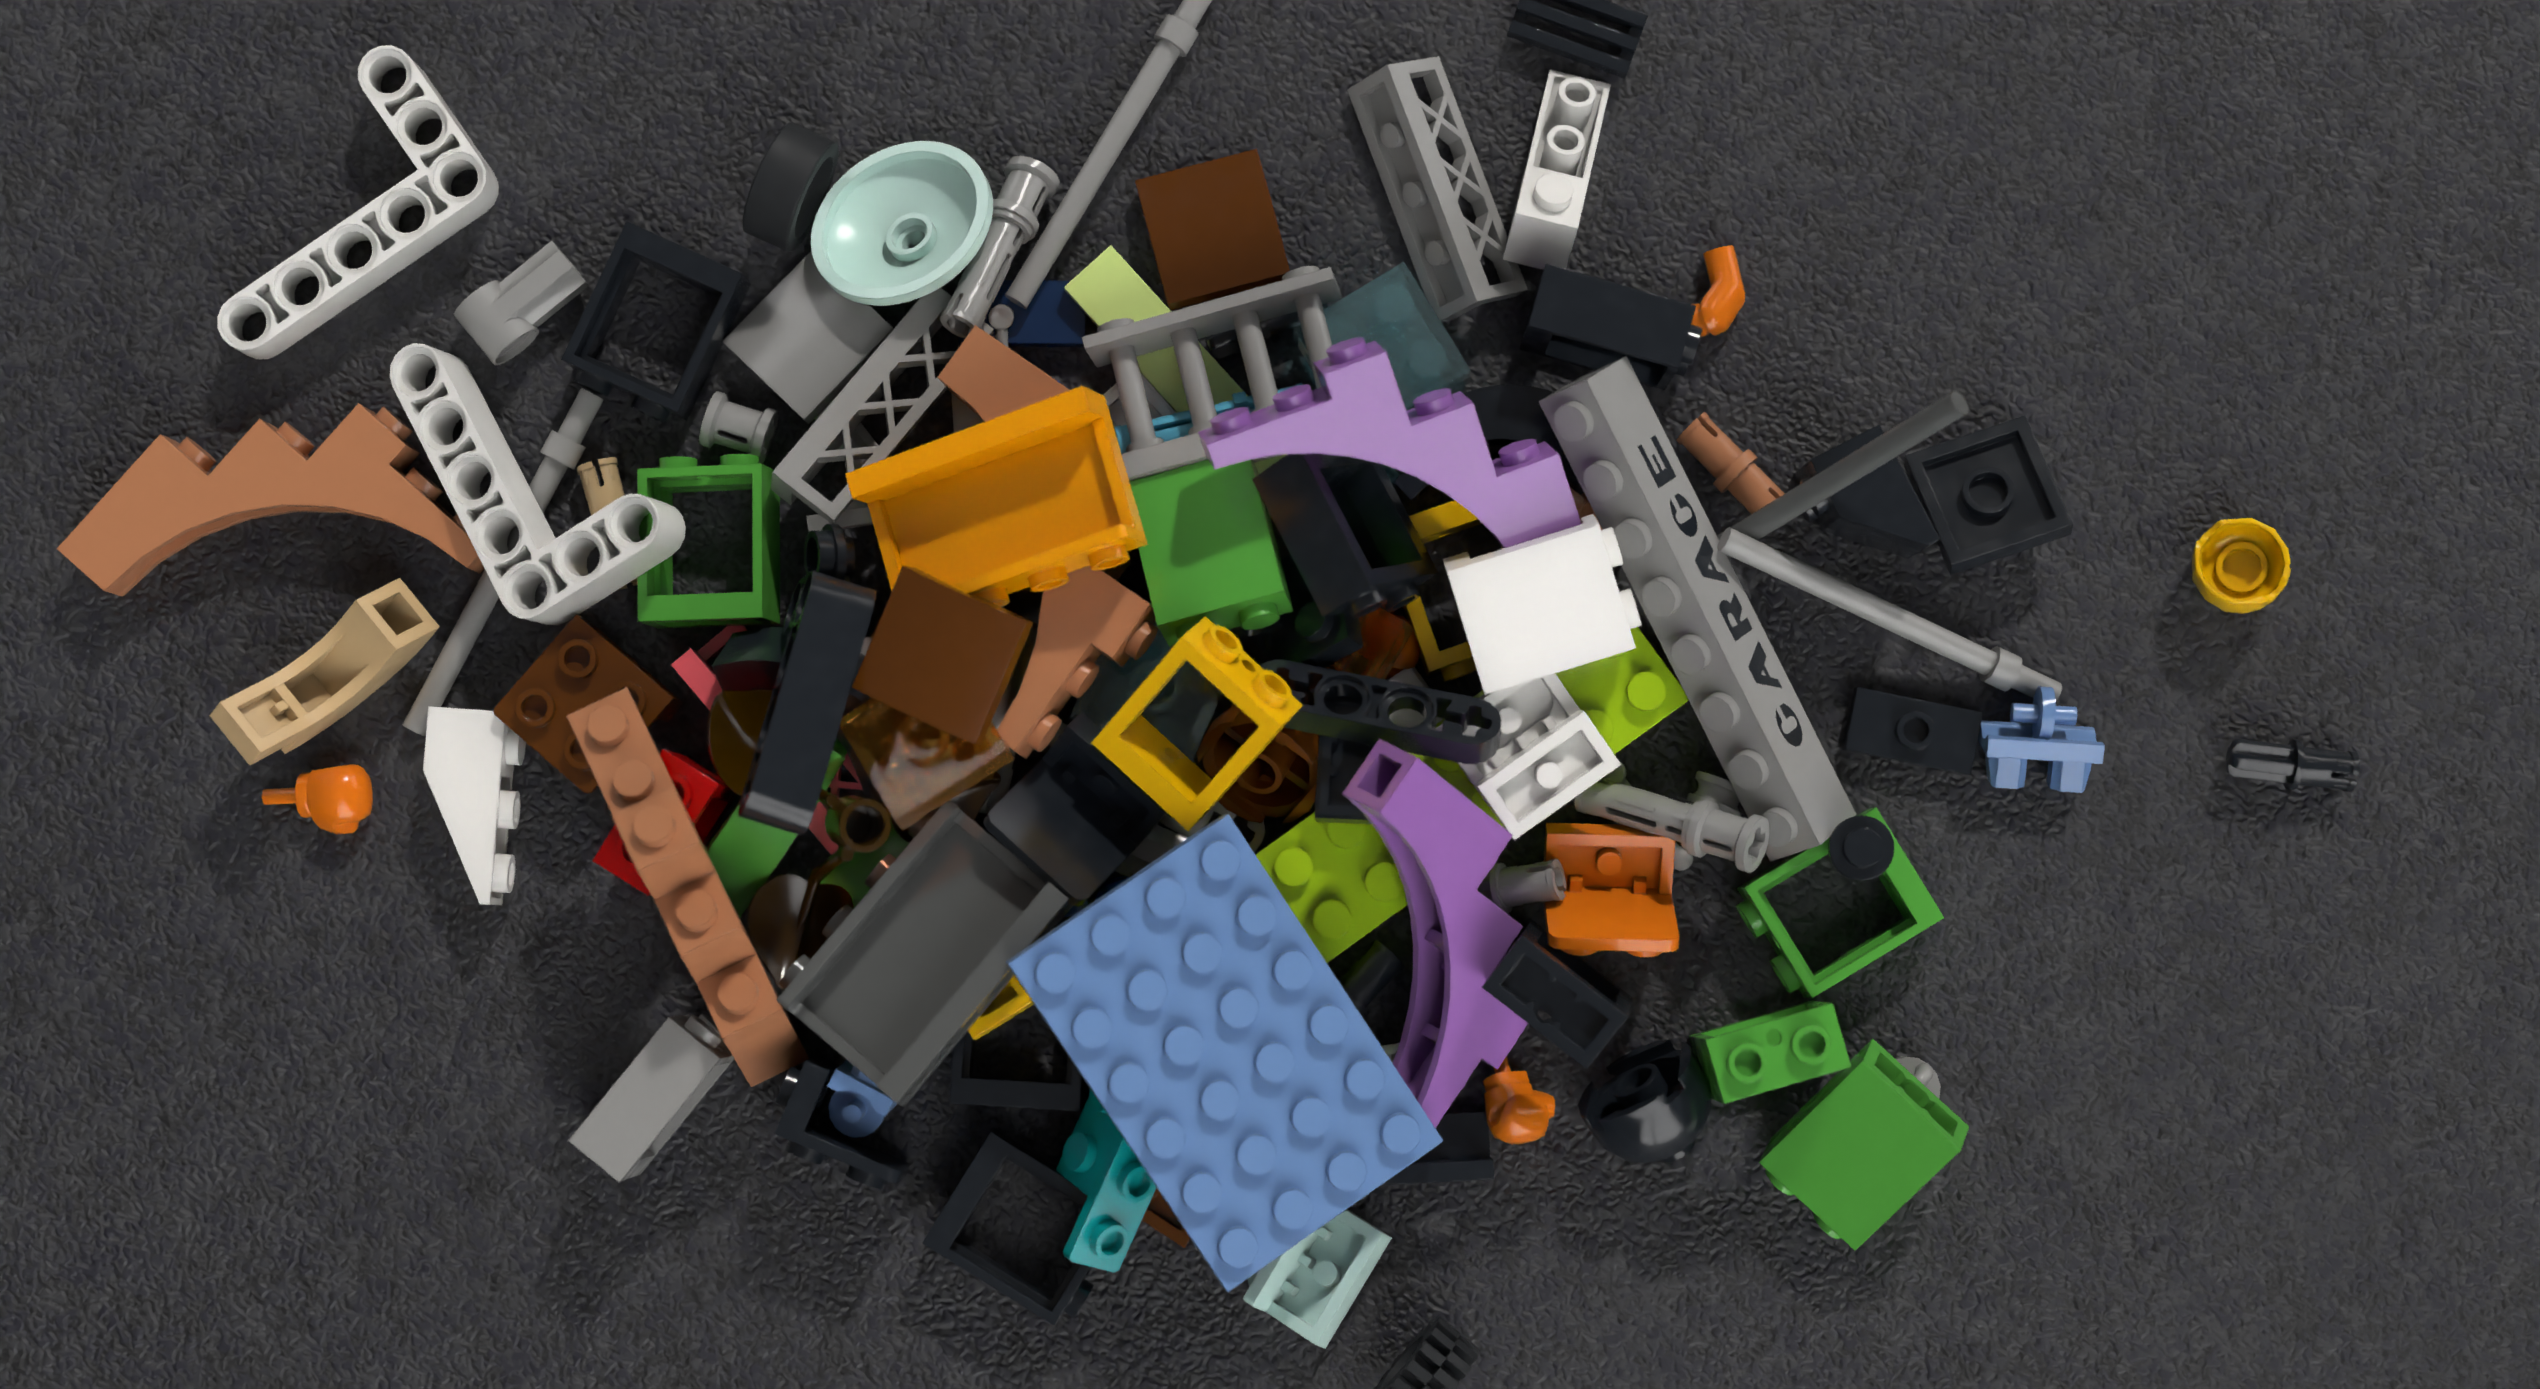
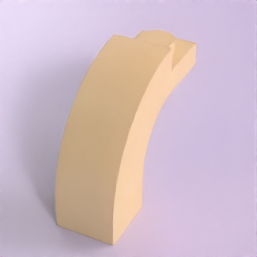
[209,578,440,765]

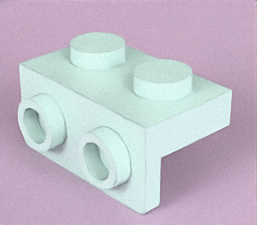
[1243,1209,1392,1349]

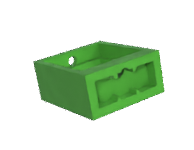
[637,454,780,628]
[1736,807,1944,998]
[1689,1001,1851,1104]

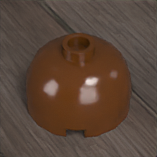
[1197,703,1320,824]

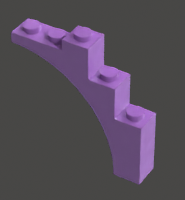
[1198,337,1581,549]
[1342,739,1528,1128]

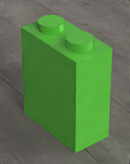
[1129,459,1294,646]
[1759,1039,1969,1251]

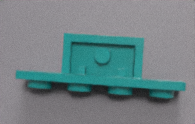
[1056,1089,1156,1272]

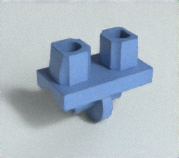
[1978,686,2105,793]
[827,1060,897,1138]

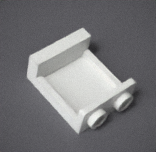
[1443,514,1642,695]

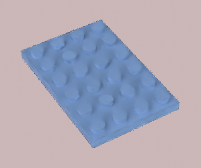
[1006,813,1443,1292]

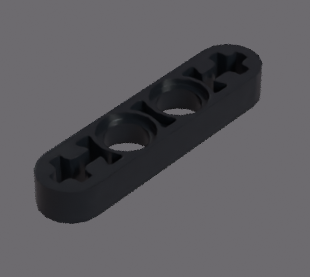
[1260,660,1501,764]

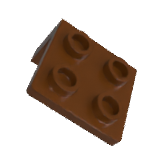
[493,614,685,794]

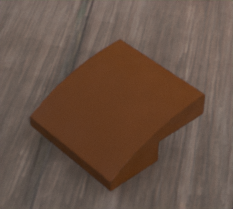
[1135,149,1290,310]
[852,566,1033,745]

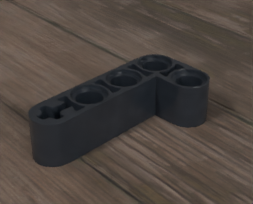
[738,570,876,836]

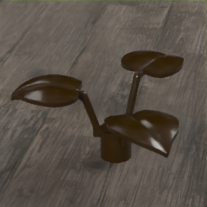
[707,690,1001,990]

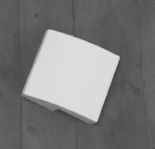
[1435,673,1621,840]

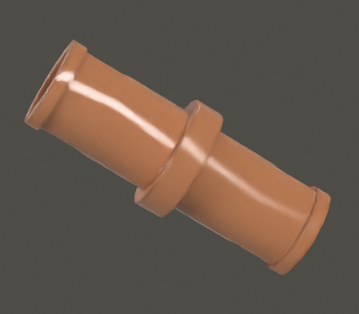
[1676,412,1785,514]

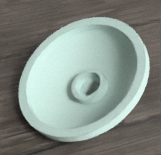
[811,141,993,306]

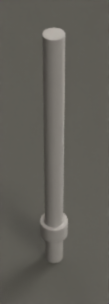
[1005,0,1212,309]
[402,388,604,736]
[1718,527,2062,701]

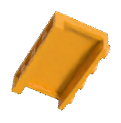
[845,386,1148,607]

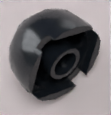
[1578,1040,1712,1163]

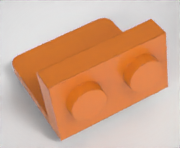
[1543,823,1679,958]

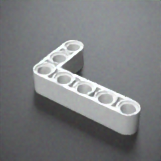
[217,45,499,359]
[390,343,686,625]

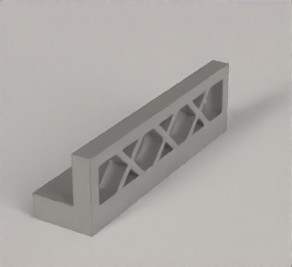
[1347,56,1528,324]
[771,288,994,524]

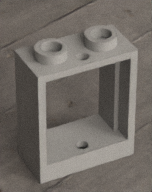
[568,1013,734,1182]

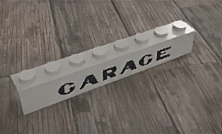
[1539,356,1857,862]

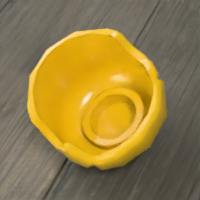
[2192,518,2291,614]

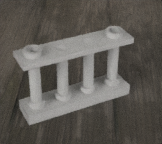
[1082,266,1342,481]

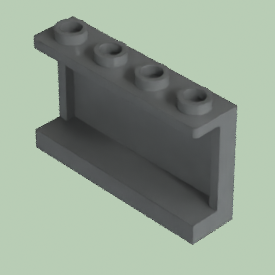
[776,799,1073,1107]

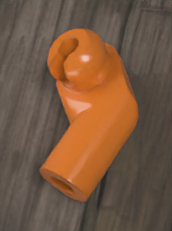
[1691,245,1745,337]

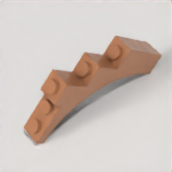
[937,325,1158,759]
[57,403,485,597]
[567,687,809,1087]

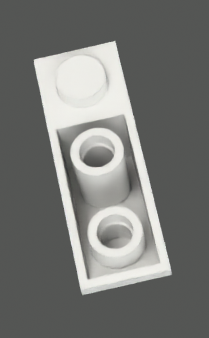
[1503,69,1611,270]
[423,706,526,905]

